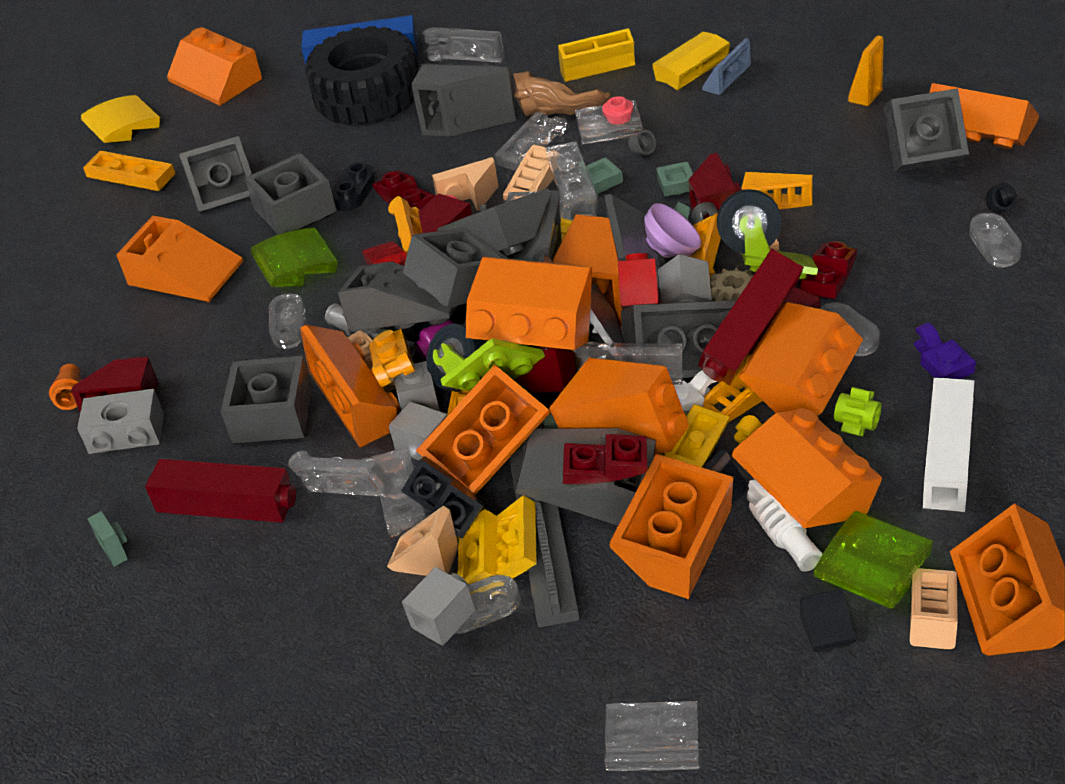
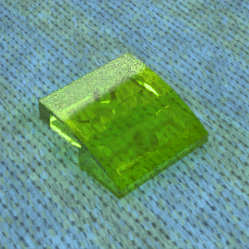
[251,228,338,287]
[813,511,933,609]

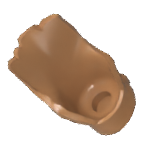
[513,71,611,117]

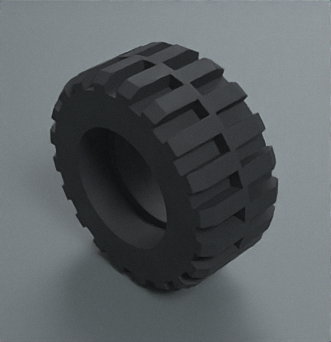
[305,26,419,125]

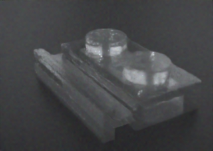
[575,100,643,145]
[605,701,699,771]

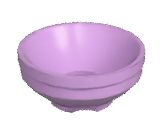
[644,203,701,258]

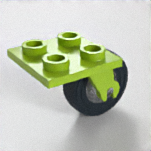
[717,189,818,279]
[427,324,545,392]

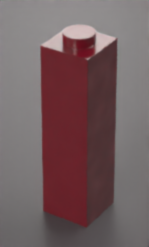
[698,248,804,385]
[145,459,296,523]

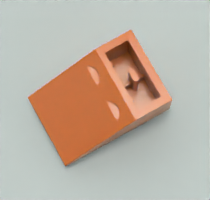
[116,215,243,302]

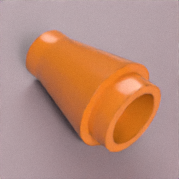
[49,364,82,410]

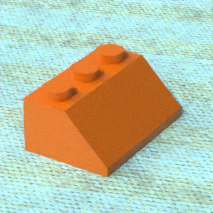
[167,27,262,106]
[929,83,1039,149]
[466,257,592,350]
[738,302,863,415]
[300,325,400,448]
[416,365,551,495]
[732,408,882,529]
[610,454,733,599]
[950,503,1065,656]

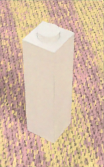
[923,378,974,512]

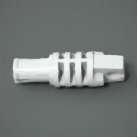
[747,479,823,571]

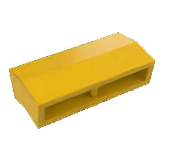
[558,28,635,82]
[652,31,730,90]

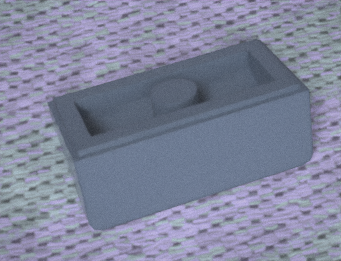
[702,38,751,95]

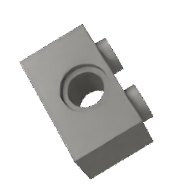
[77,389,164,454]

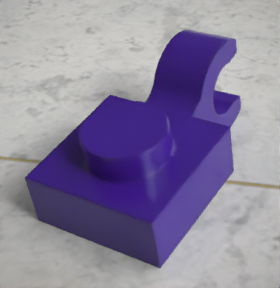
[914,322,976,379]

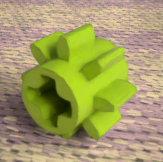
[834,387,882,436]

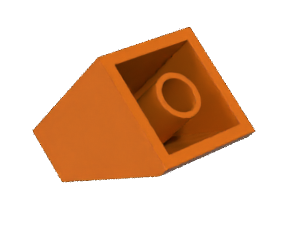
[552,214,623,327]
[549,358,689,454]

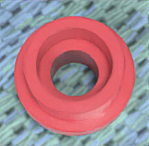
[602,96,634,124]

